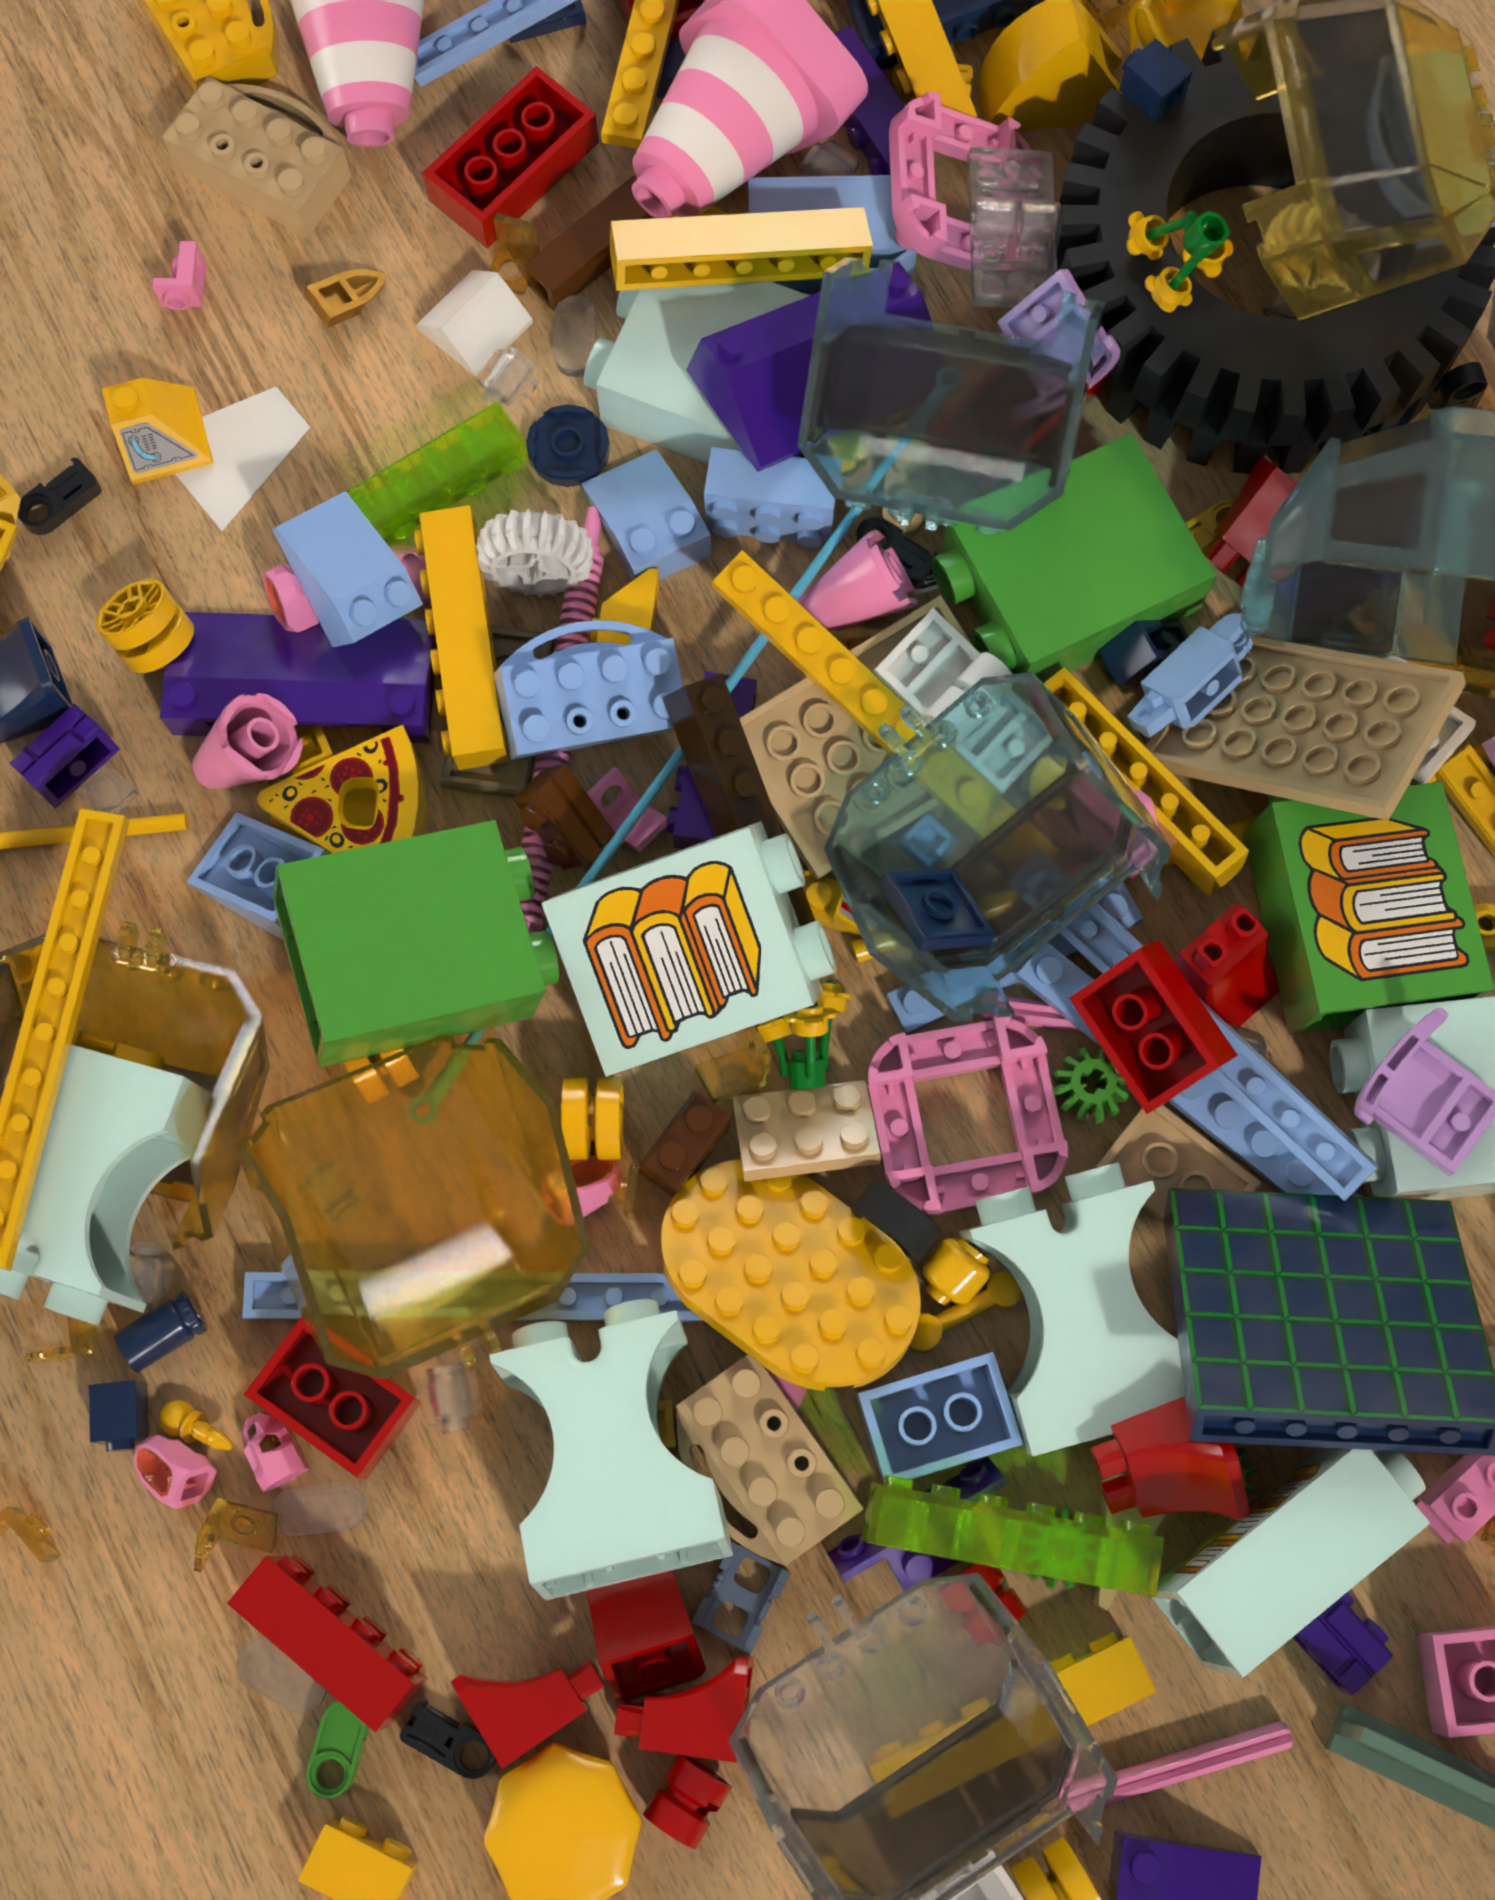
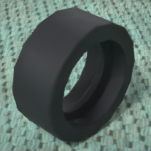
[851,1181,941,1262]

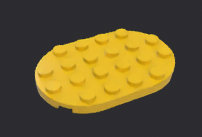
[660,1159,921,1391]

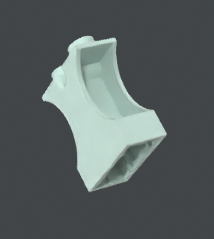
[0,1044,225,1326]
[959,1162,1185,1457]
[489,1299,734,1601]

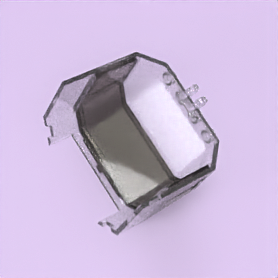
[728,1573,1118,1900]

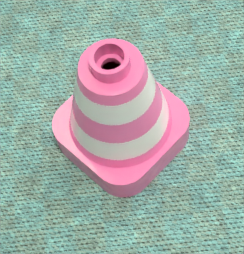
[290,0,425,147]
[631,0,868,219]

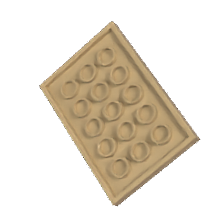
[739,595,973,880]
[1146,636,1466,820]

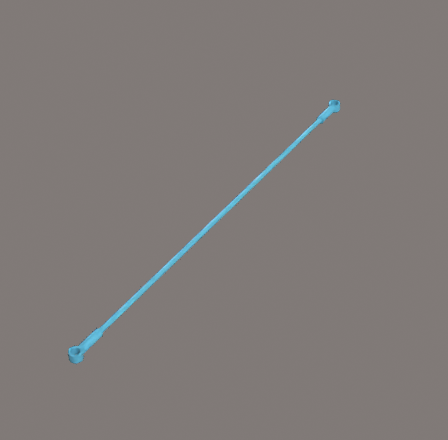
[407,366,962,1125]

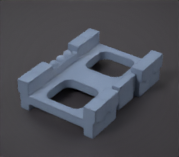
[691,1542,791,1654]

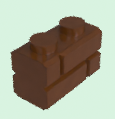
[513,763,615,870]
[640,1090,731,1197]

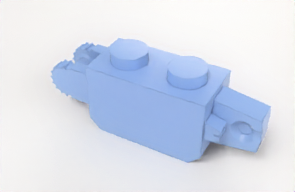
[1127,612,1253,738]

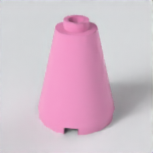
[797,529,918,633]
[192,693,303,790]

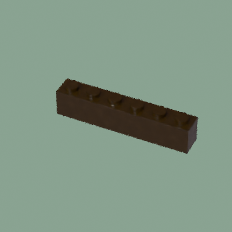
[662,673,815,926]

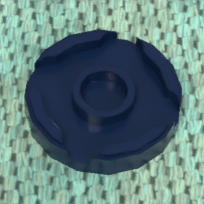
[526,404,610,487]

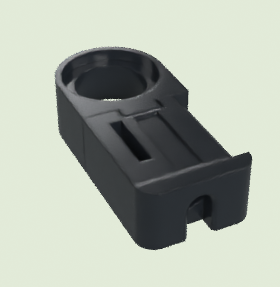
[1430,362,1488,425]
[18,458,102,535]
[855,517,939,589]
[400,1700,496,1779]

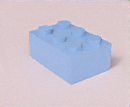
[704,447,840,548]
[856,1352,1023,1488]

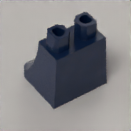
[0,616,73,744]

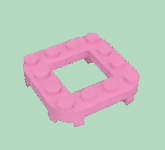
[889,92,1048,281]
[867,1015,1068,1216]

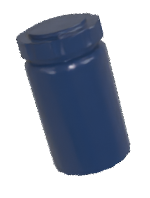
[113,1291,208,1373]

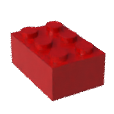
[1069,940,1238,1114]
[243,1316,422,1480]

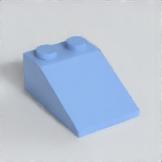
[581,449,712,582]
[272,491,423,647]
[187,812,329,940]

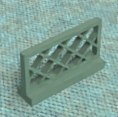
[1325,1703,1495,1830]

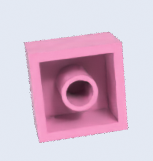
[1416,1626,1495,1738]

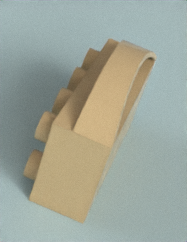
[162,76,352,238]
[676,1354,865,1567]

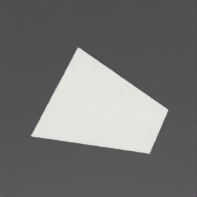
[175,387,311,531]

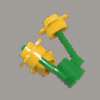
[1126,211,1233,313]
[746,980,852,1089]

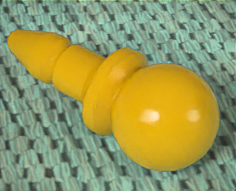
[159,1400,233,1450]

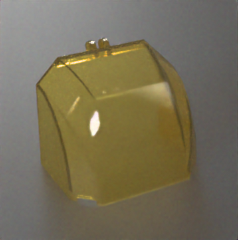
[236,1035,590,1380]

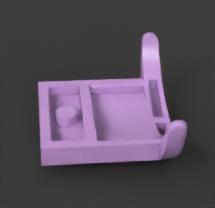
[997,269,1120,420]
[1354,1008,1495,1176]

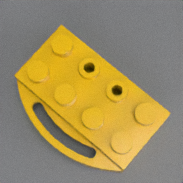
[138,0,279,92]

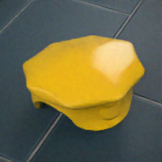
[1126,0,1247,60]
[484,1743,641,1900]

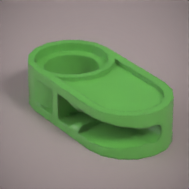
[306,1701,369,1799]

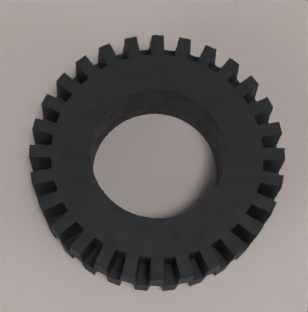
[1046,23,1495,474]

